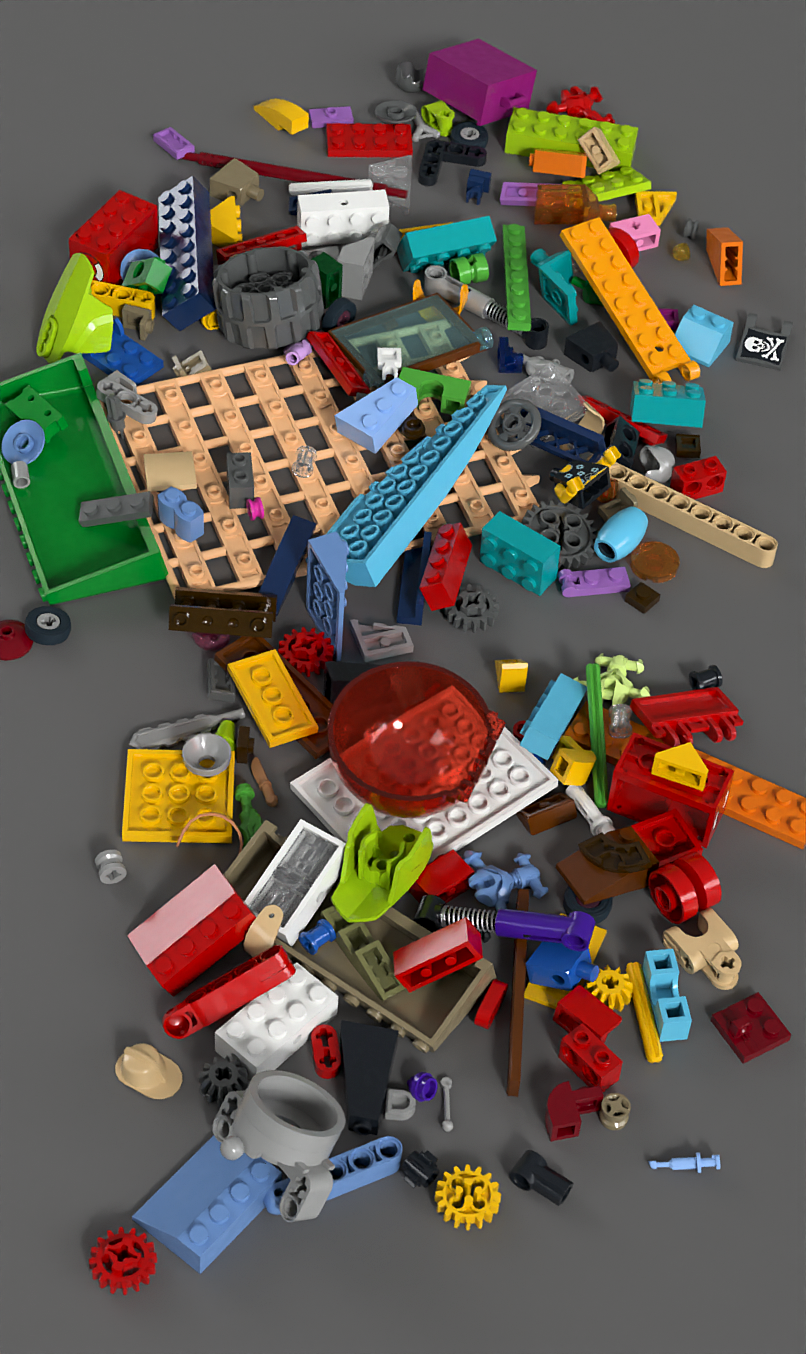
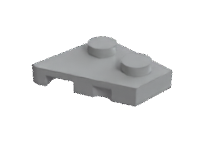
[350,619,414,662]

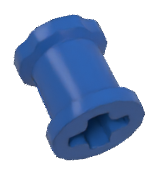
[299,918,336,955]

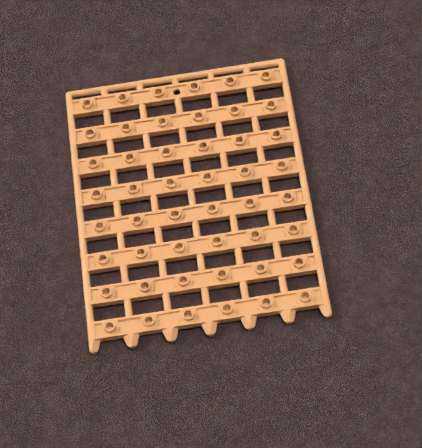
[100,320,540,599]

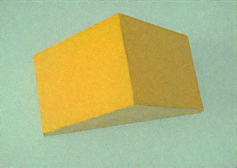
[495,659,528,693]
[651,742,709,791]

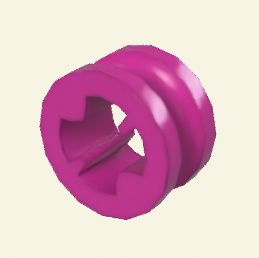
[246,497,264,521]

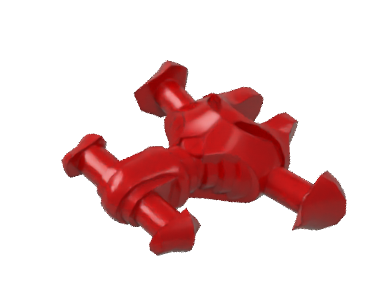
[546,86,615,124]

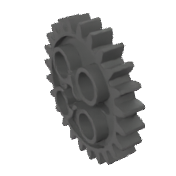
[521,500,598,570]

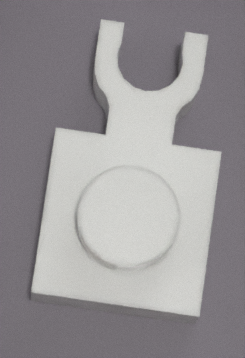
[377,348,401,380]

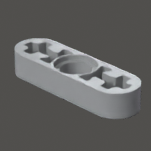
[96,379,158,424]

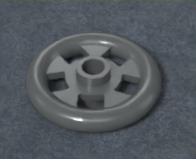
[487,399,541,451]

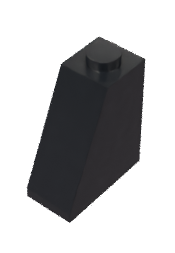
[323,661,394,713]

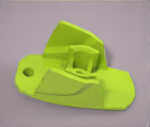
[36,253,113,364]
[331,803,434,922]

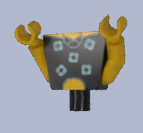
[549,446,621,509]

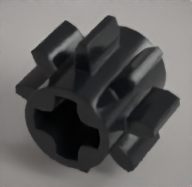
[402,1150,439,1188]

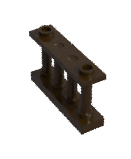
[168,587,278,638]

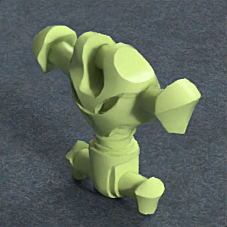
[573,653,650,710]

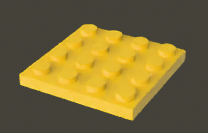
[122,749,235,843]

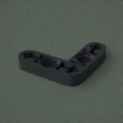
[418,140,487,186]

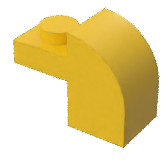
[549,735,596,786]

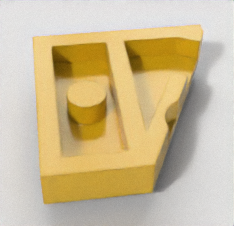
[635,191,677,226]

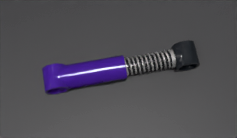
[413,895,595,951]

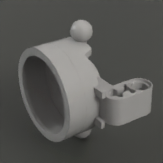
[213,1070,346,1222]

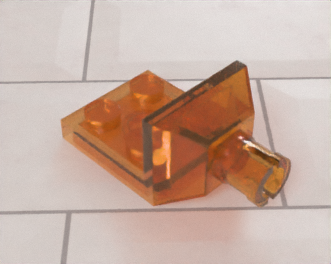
[534,184,617,225]

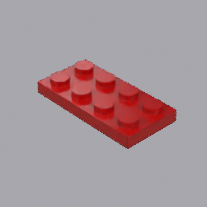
[326,123,413,157]

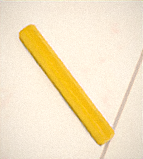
[626,962,663,1063]

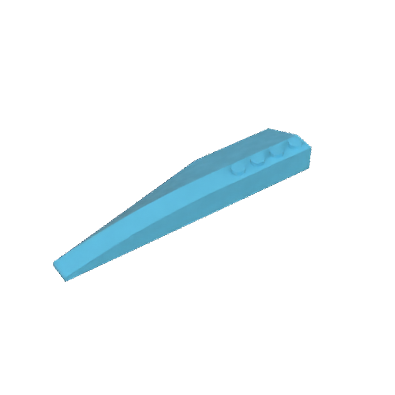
[305,385,507,587]

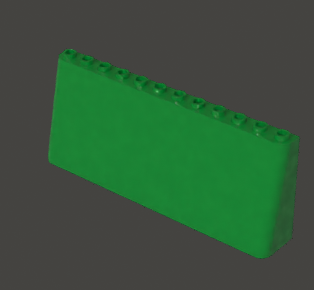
[0,352,168,605]

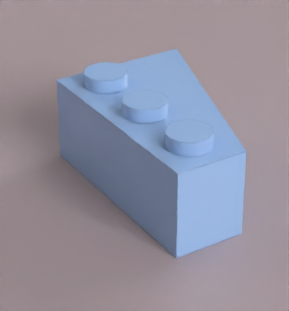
[334,377,418,454]

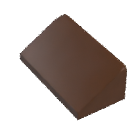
[516,792,577,835]

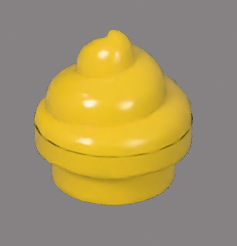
[200,310,219,330]

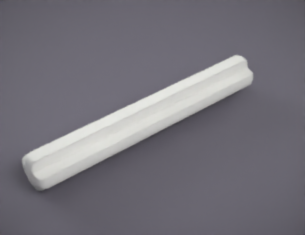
[289,179,373,196]

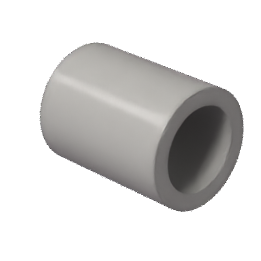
[11,461,30,489]

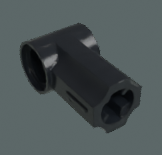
[509,1150,573,1206]

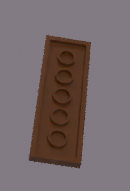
[214,636,356,760]

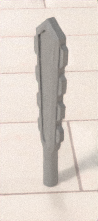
[129,708,245,750]

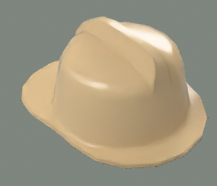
[115,1043,182,1099]

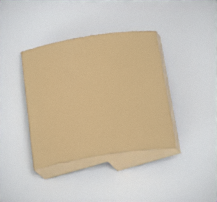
[144,451,197,492]

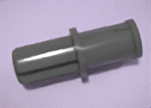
[105,394,126,439]

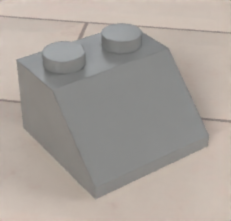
[335,237,375,300]

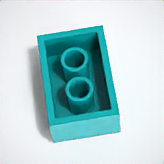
[630,379,706,428]
[479,511,561,596]

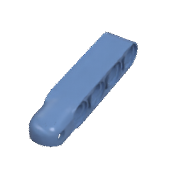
[263,1136,403,1215]

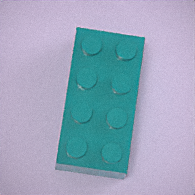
[397,216,497,273]

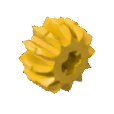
[585,965,633,1012]

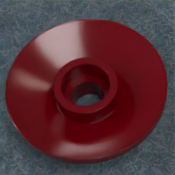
[0,620,34,661]

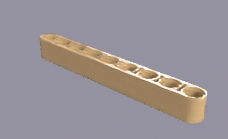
[586,455,778,568]

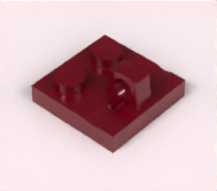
[710,992,792,1064]

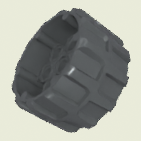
[212,246,325,350]

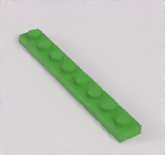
[502,224,531,331]

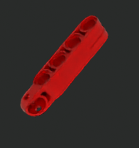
[162,945,296,1039]

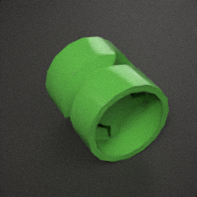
[449,252,489,285]

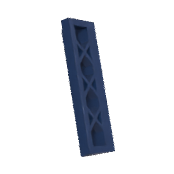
[515,407,606,463]
[397,531,432,626]

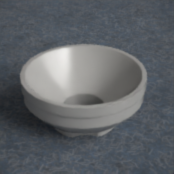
[182,733,231,777]

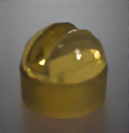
[672,242,690,261]

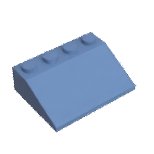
[306,531,349,662]
[132,1135,282,1274]

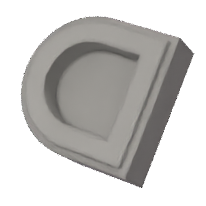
[385,1088,416,1121]

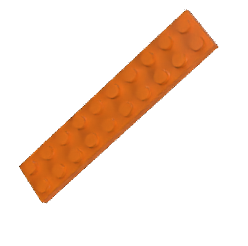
[563,701,806,850]

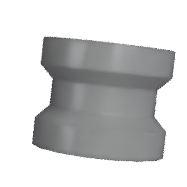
[95,850,127,884]

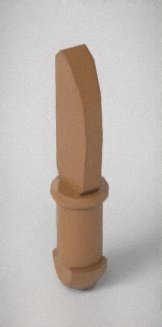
[251,757,278,807]

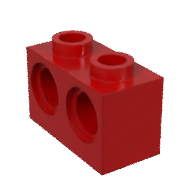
[670,456,727,500]
[558,1023,623,1092]

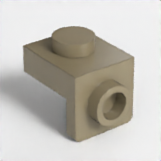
[122,304,154,341]
[172,350,212,385]
[598,487,638,522]

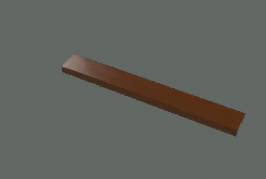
[507,889,529,1097]

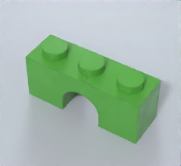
[399,367,471,415]

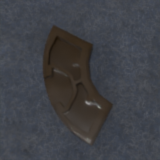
[578,832,652,873]

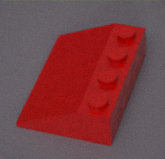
[127,864,256,997]

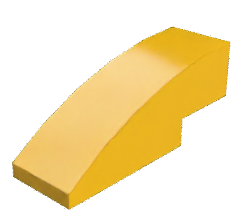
[254,99,309,135]

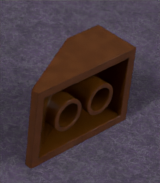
[555,826,660,905]

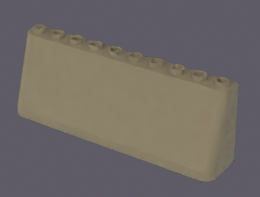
[224,820,497,1054]

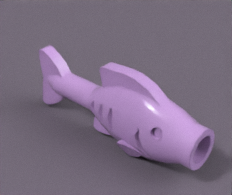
[283,330,321,365]

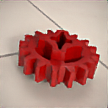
[278,627,334,677]
[89,1227,157,1295]

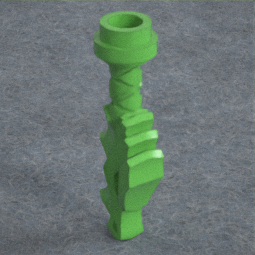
[234,783,263,849]

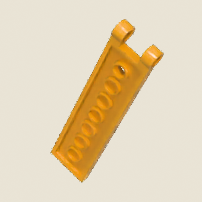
[559,217,700,384]

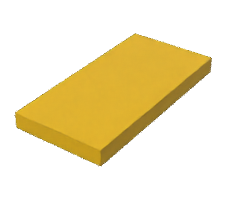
[227,649,318,748]

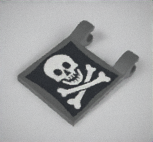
[736,313,793,371]

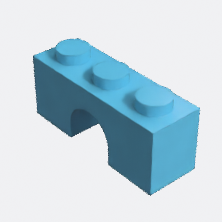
[642,949,692,1042]

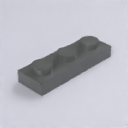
[79,491,154,528]

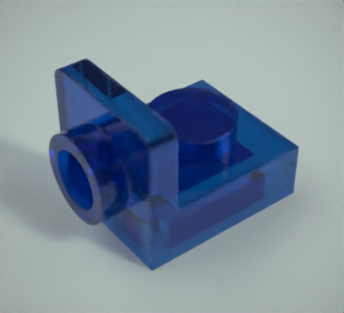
[497,337,524,373]

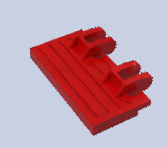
[630,687,744,747]

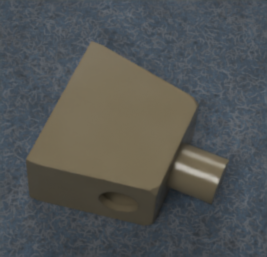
[210,158,264,206]

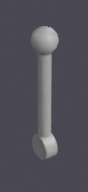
[440,1077,453,1132]

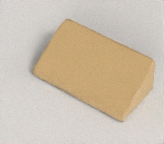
[578,127,620,174]

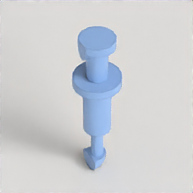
[648,1153,720,1173]

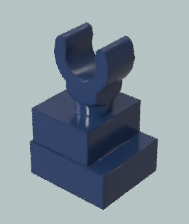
[466,169,492,205]

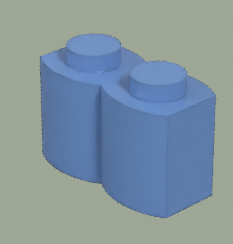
[158,487,204,543]

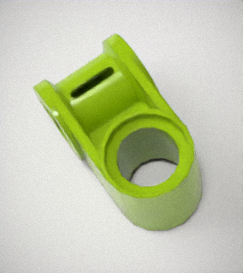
[421,100,455,137]

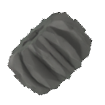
[199,1055,249,1107]

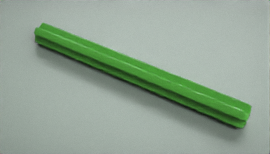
[586,663,609,808]

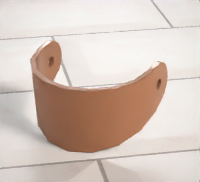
[176,811,243,855]

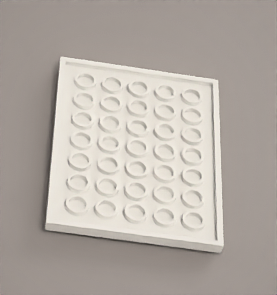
[290,680,558,866]

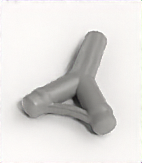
[412,111,441,142]

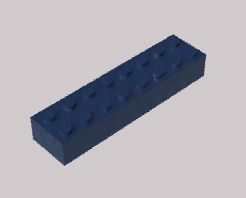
[158,176,216,331]

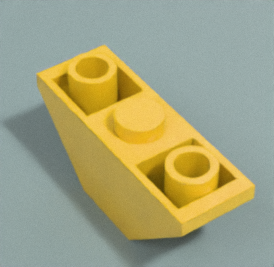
[210,196,243,248]

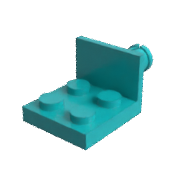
[530,249,578,326]

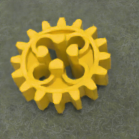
[434,1164,501,1230]

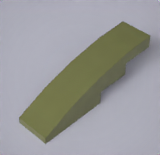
[320,905,406,1002]

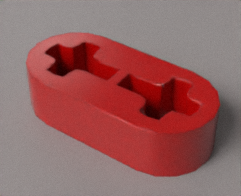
[474,979,508,1030]
[311,1024,341,1079]

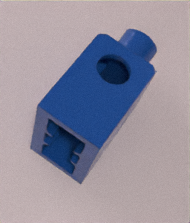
[525,941,599,991]

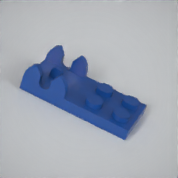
[82,318,164,385]

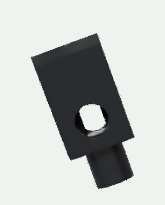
[564,321,619,372]

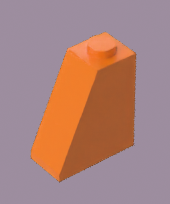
[529,148,587,178]
[706,227,743,286]

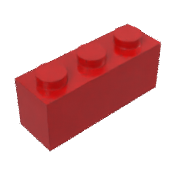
[393,917,483,993]

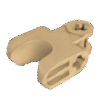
[663,908,742,990]

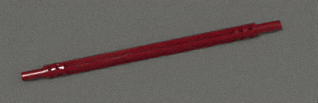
[180,152,408,199]

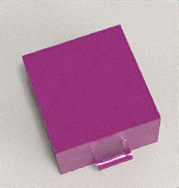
[422,38,537,126]

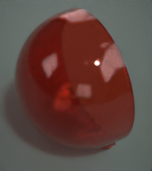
[328,661,506,818]

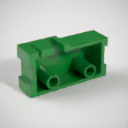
[5,385,68,444]

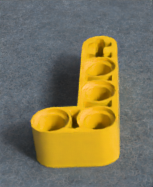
[90,280,155,320]

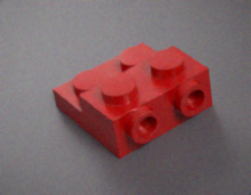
[631,808,703,869]

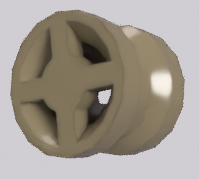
[599,1093,631,1130]

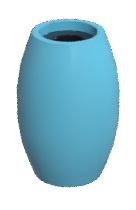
[594,506,648,563]

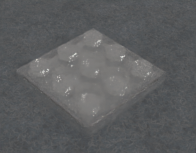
[500,363,587,448]

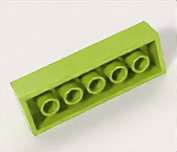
[505,107,638,171]

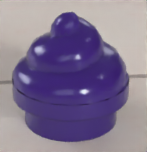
[407,1072,438,1102]

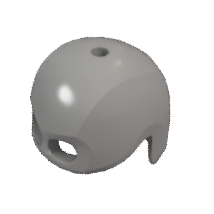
[640,445,675,484]

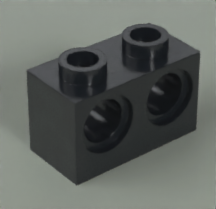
[602,416,640,468]

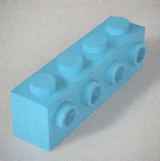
[520,673,587,761]

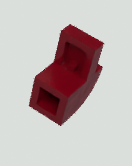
[545,1081,604,1142]

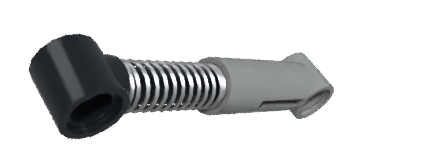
[424,265,549,350]

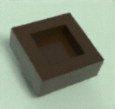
[675,434,701,458]
[625,582,661,614]
[237,726,255,764]

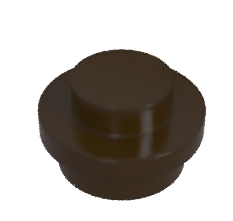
[401,418,425,440]

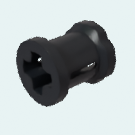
[689,665,723,690]

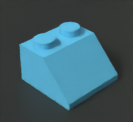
[675,305,734,368]

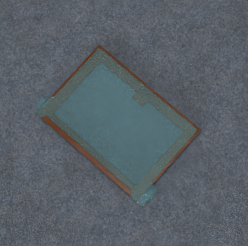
[328,292,493,390]

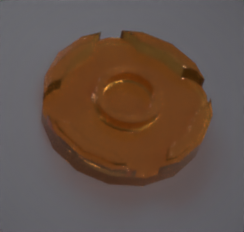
[630,541,679,583]

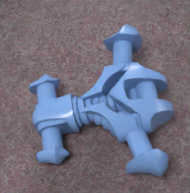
[462,850,548,912]

